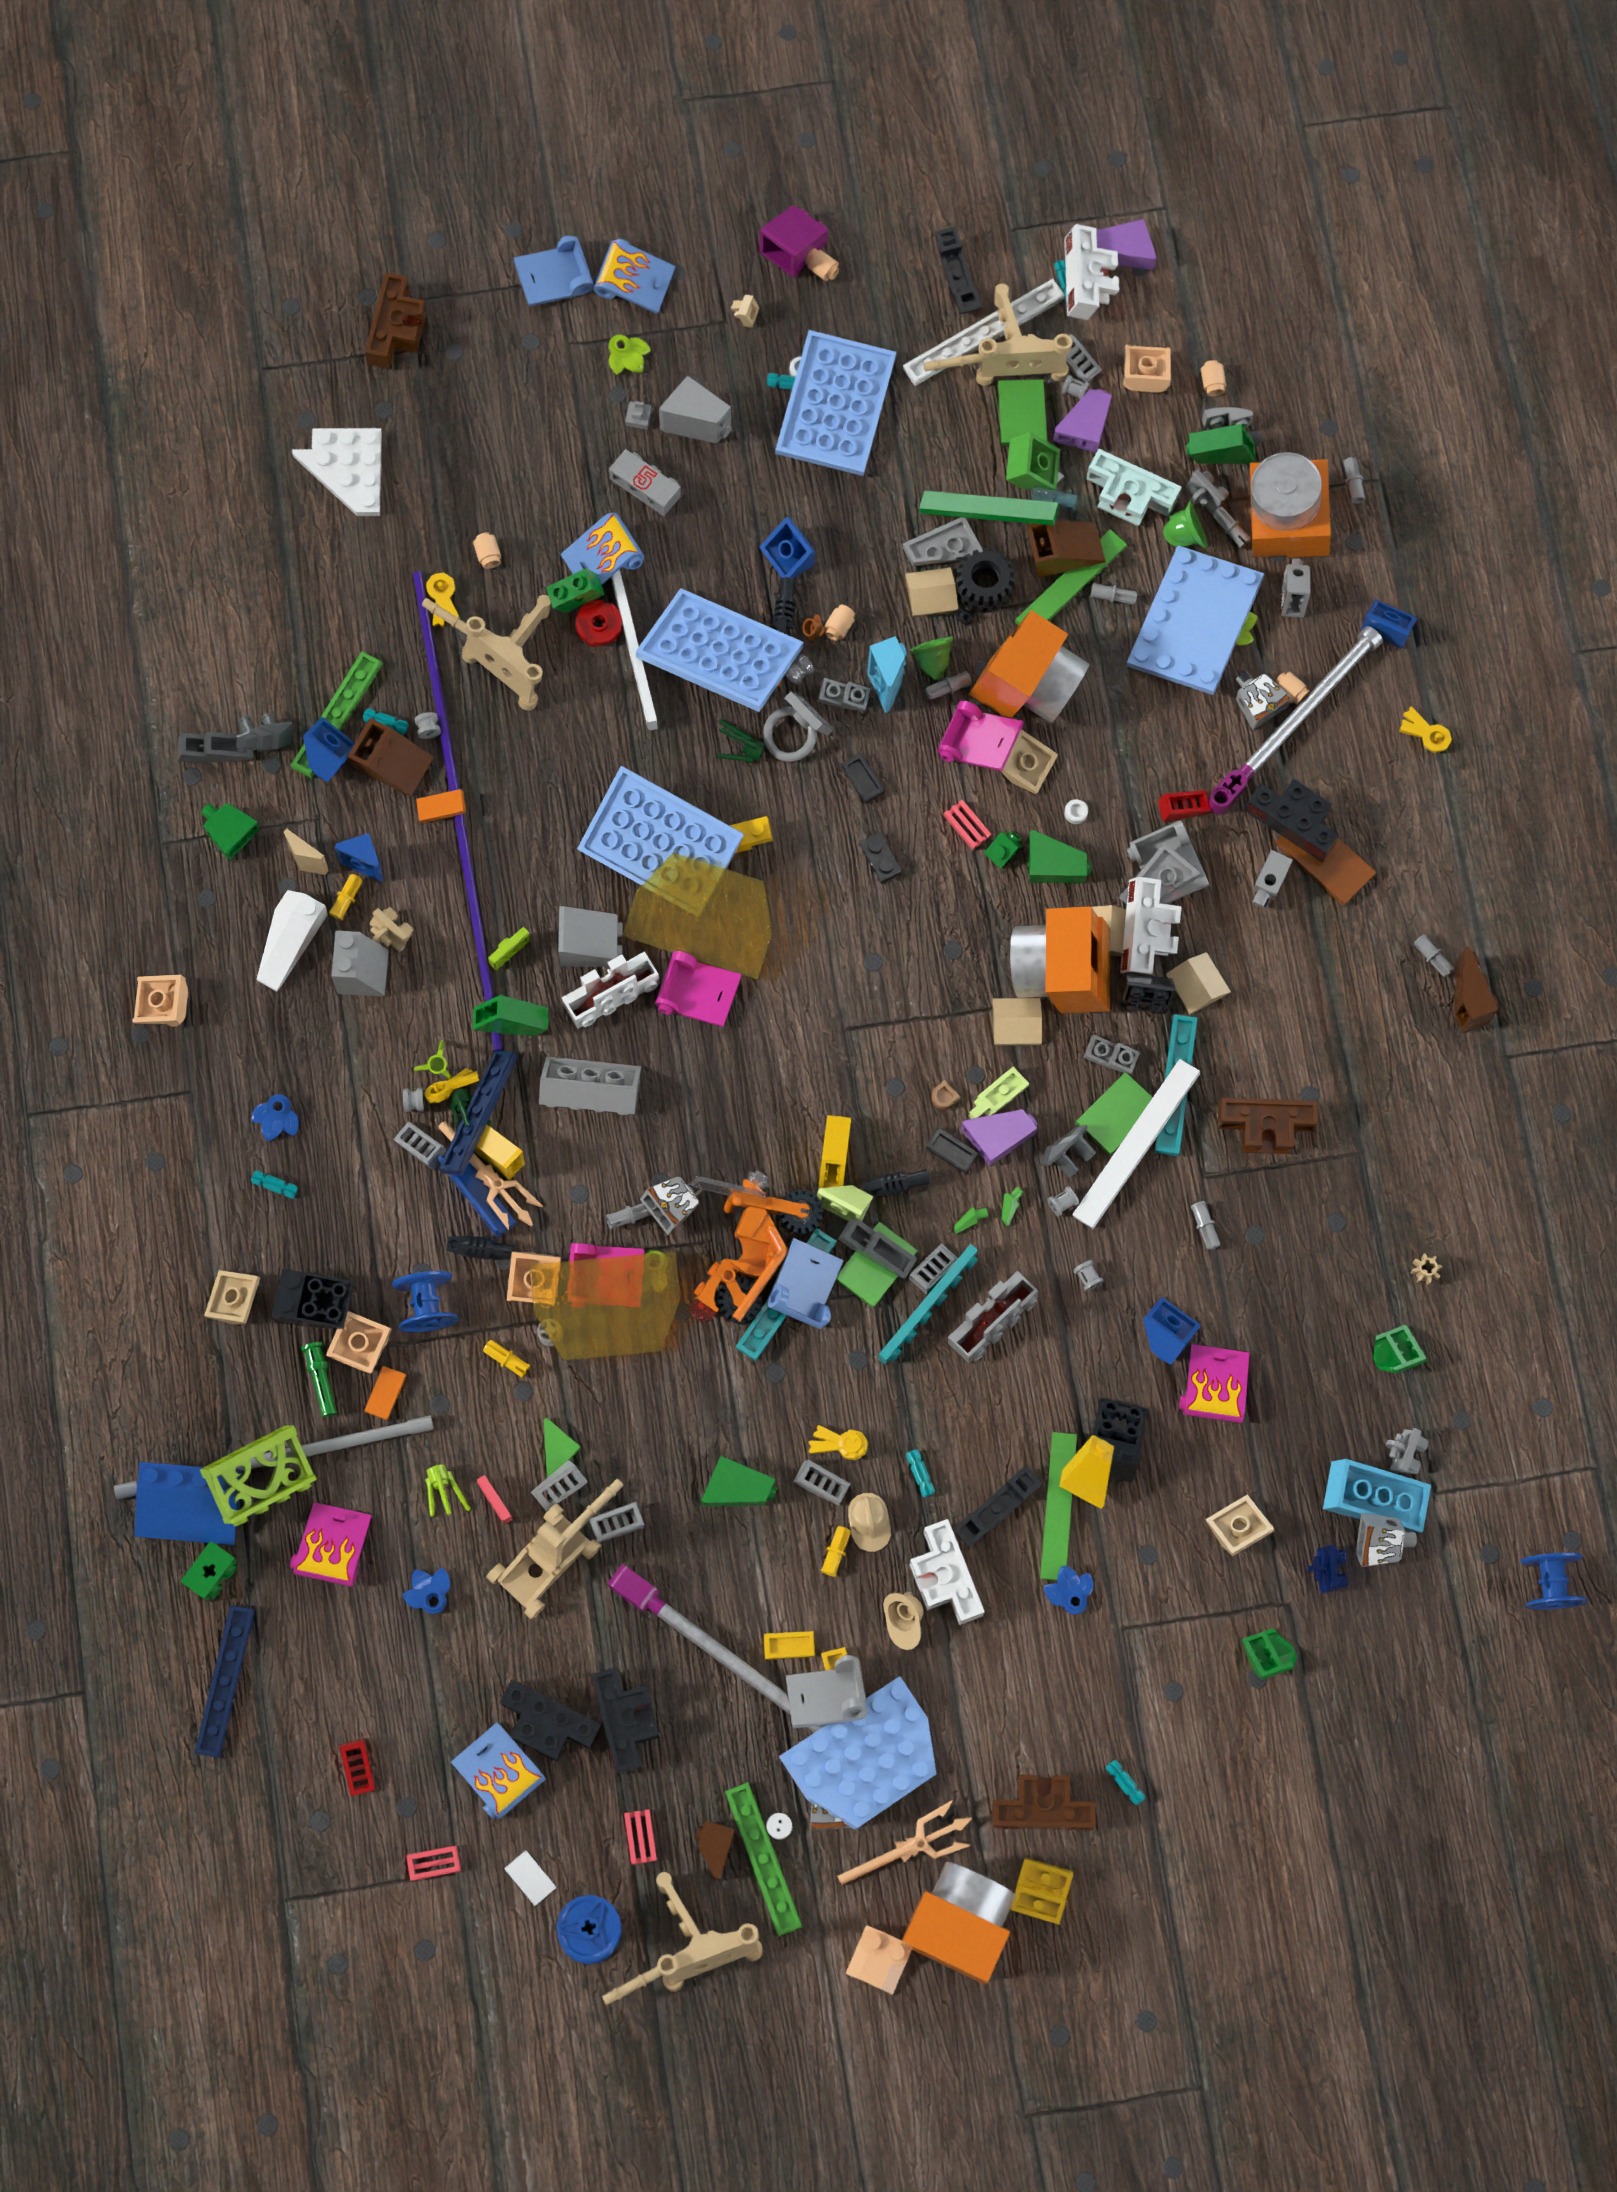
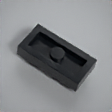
[859,832,902,884]

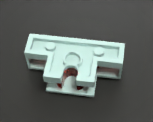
[1087,449,1181,526]

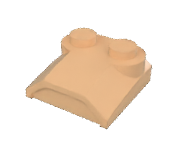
[1123,345,1171,392]
[133,975,188,1027]
[507,1252,561,1306]
[326,1311,392,1374]
[846,1925,912,1995]

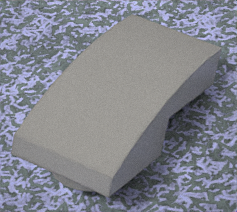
[1202,407,1253,428]
[817,678,870,711]
[1083,1034,1140,1074]

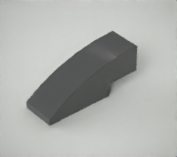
[178,732,253,763]
[838,1218,917,1279]

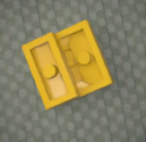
[1010,1857,1073,1925]

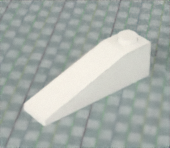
[257,890,328,992]

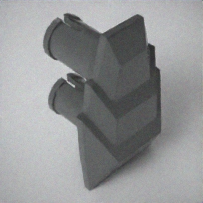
[236,713,292,751]
[1040,1125,1096,1178]

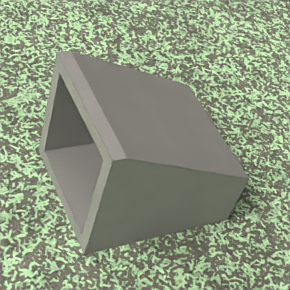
[659,376,732,443]
[558,906,623,967]
[331,931,389,997]

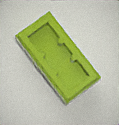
[488,927,530,970]

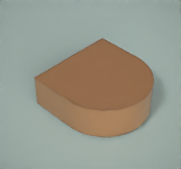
[931,1080,961,1110]

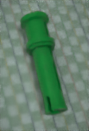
[301,1341,337,1418]

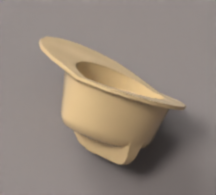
[848,1493,891,1552]
[883,1592,923,1650]

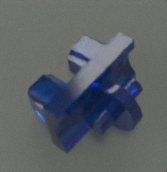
[1307,1545,1348,1593]

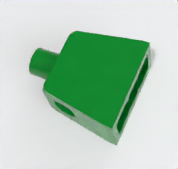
[201,803,260,861]

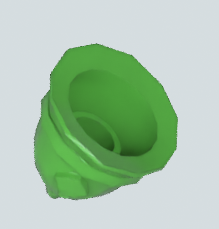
[1163,501,1208,549]
[911,637,953,680]

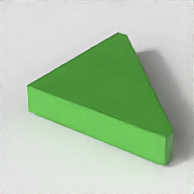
[544,1418,580,1478]

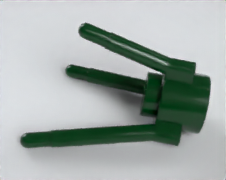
[717,719,765,764]
[450,1089,492,1131]

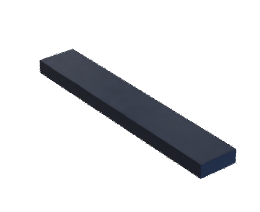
[439,1050,518,1176]
[194,1605,256,1759]

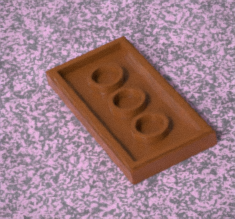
[1275,823,1376,906]

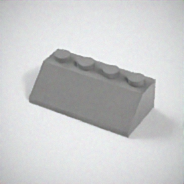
[539,1056,641,1115]

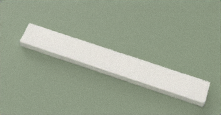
[903,279,1065,386]
[611,569,657,731]
[1072,1059,1200,1229]

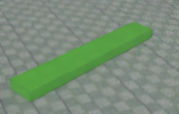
[1015,529,1127,625]
[291,651,383,779]
[1040,1432,1077,1581]
[725,1782,802,1937]

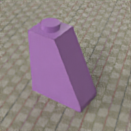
[1096,219,1157,270]
[1053,389,1112,453]
[961,1109,1037,1167]

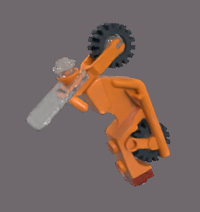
[688,1170,823,1324]

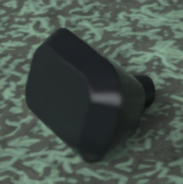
[956,608,974,625]
[936,1806,955,1824]

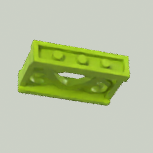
[200,1425,317,1526]

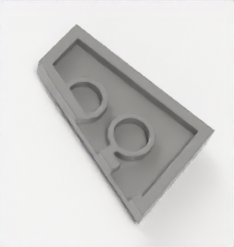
[903,517,983,566]
[1119,843,1200,904]

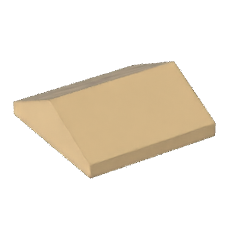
[905,567,958,618]
[1001,729,1058,794]
[284,829,329,875]
[1092,905,1126,956]
[1166,952,1231,1015]
[992,998,1042,1045]
[204,1270,260,1324]
[1206,1495,1275,1556]

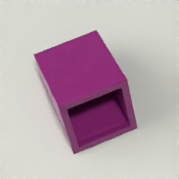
[759,204,828,278]

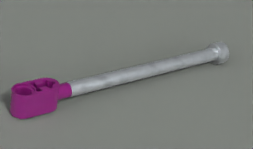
[1209,626,1383,815]
[607,1564,827,1733]

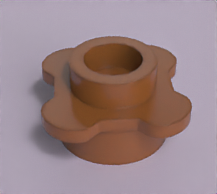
[803,615,825,642]

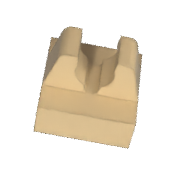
[731,295,759,327]

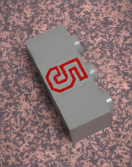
[609,449,681,516]

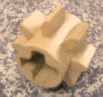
[1411,1254,1442,1285]

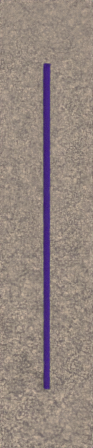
[413,571,503,1051]

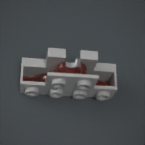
[948,1271,1038,1363]

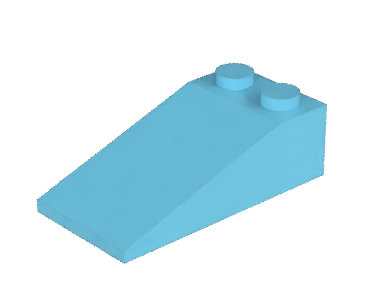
[1323,1459,1431,1533]

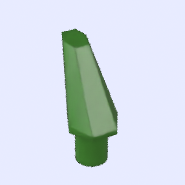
[1001,1187,1024,1226]
[954,1207,988,1234]

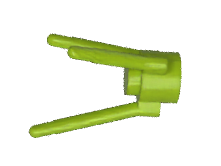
[414,1040,452,1079]
[425,1464,471,1517]

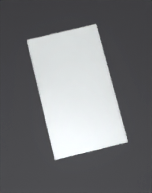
[504,1851,557,1906]

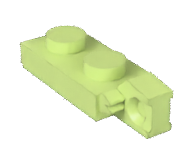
[969,1066,1029,1119]

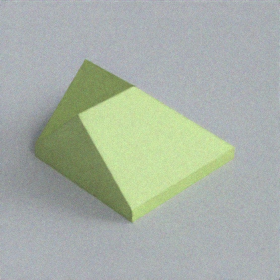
[817,1185,873,1222]

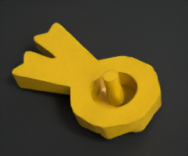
[426,573,459,627]
[1399,707,1451,753]
[423,1068,479,1103]
[809,1425,868,1460]

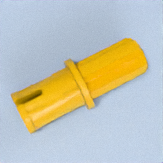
[329,874,363,921]
[483,1340,531,1378]
[821,1526,851,1577]

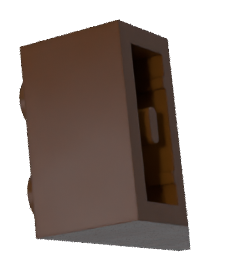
[1026,520,1105,578]
[347,718,434,797]
[1453,946,1499,1033]

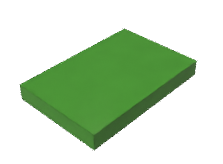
[998,380,1047,446]
[1076,1072,1153,1156]
[836,1222,918,1308]

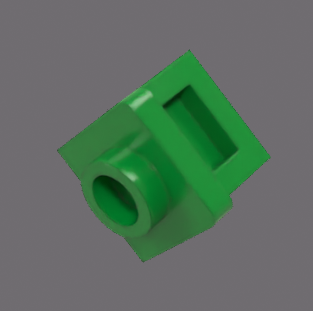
[984,831,1024,869]

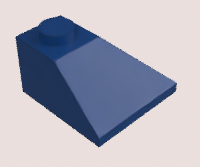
[303,717,355,782]
[1143,1297,1201,1365]

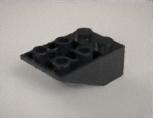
[1120,972,1175,1014]
[272,1268,355,1329]
[1092,1397,1148,1483]

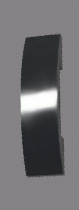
[934,226,983,314]
[952,1465,1042,1548]

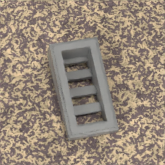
[1066,334,1102,383]
[393,1121,447,1170]
[909,1243,958,1295]
[793,1459,850,1506]
[531,1460,587,1511]
[589,1502,644,1543]

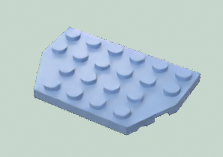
[779,1676,936,1829]

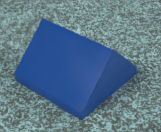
[759,516,815,578]
[1360,599,1417,649]
[334,833,383,882]

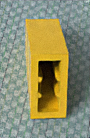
[818,1115,851,1190]
[474,1124,525,1181]
[1059,1435,1114,1509]

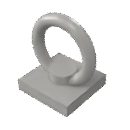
[763,692,834,762]

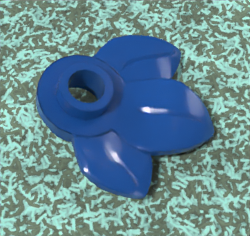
[251,1094,299,1141]
[1044,1566,1093,1614]
[402,1568,450,1614]

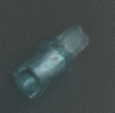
[1031,487,1077,509]

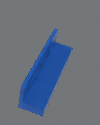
[437,1155,516,1238]

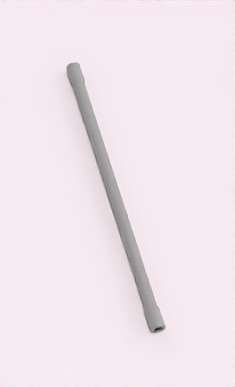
[114,1415,434,1500]

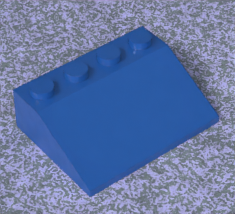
[135,1462,242,1545]

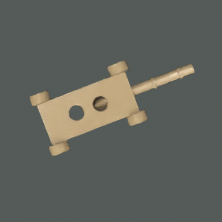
[923,284,1072,386]
[422,595,551,711]
[486,1479,624,1620]
[602,1872,763,2005]

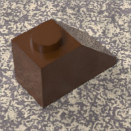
[695,1821,735,1881]

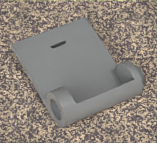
[1127,820,1210,904]
[786,1655,868,1729]

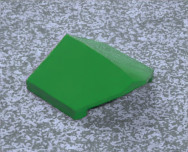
[1373,1324,1427,1373]
[1242,1628,1297,1680]

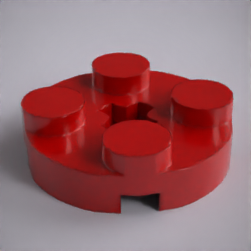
[576,600,622,647]

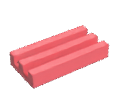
[944,800,992,850]
[477,1475,512,1525]
[624,1809,657,1865]
[406,1845,461,1881]

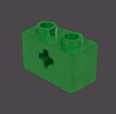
[546,568,604,614]
[180,1541,238,1602]

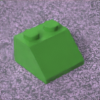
[1006,432,1060,492]

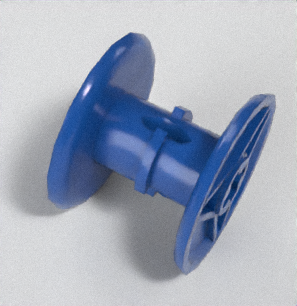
[392,1271,459,1333]
[1520,1553,1588,1610]
[557,1895,621,1964]

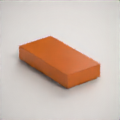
[416,789,466,823]
[364,1366,406,1421]

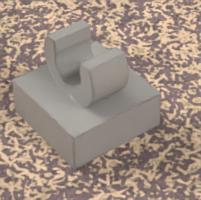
[625,401,652,430]

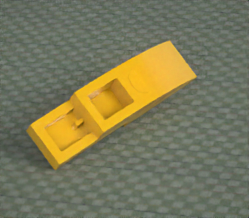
[730,816,773,853]

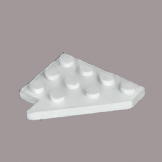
[292,428,382,516]

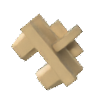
[370,907,413,952]

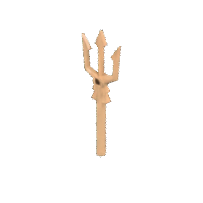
[438,1121,543,1230]
[838,1800,972,1885]

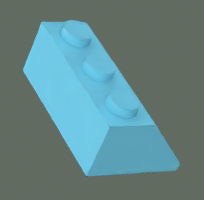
[867,636,907,713]

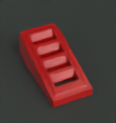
[1158,790,1212,822]
[339,1739,375,1796]

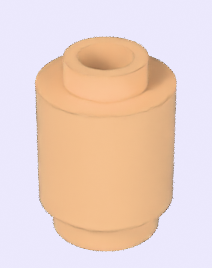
[805,249,839,281]
[1201,360,1226,396]
[473,533,501,569]
[824,605,855,641]
[1275,672,1310,706]

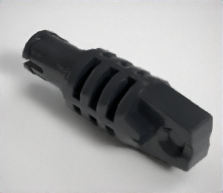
[773,577,796,635]
[862,1169,930,1198]
[447,1235,515,1260]

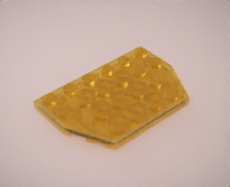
[623,853,773,979]
[529,1251,680,1361]

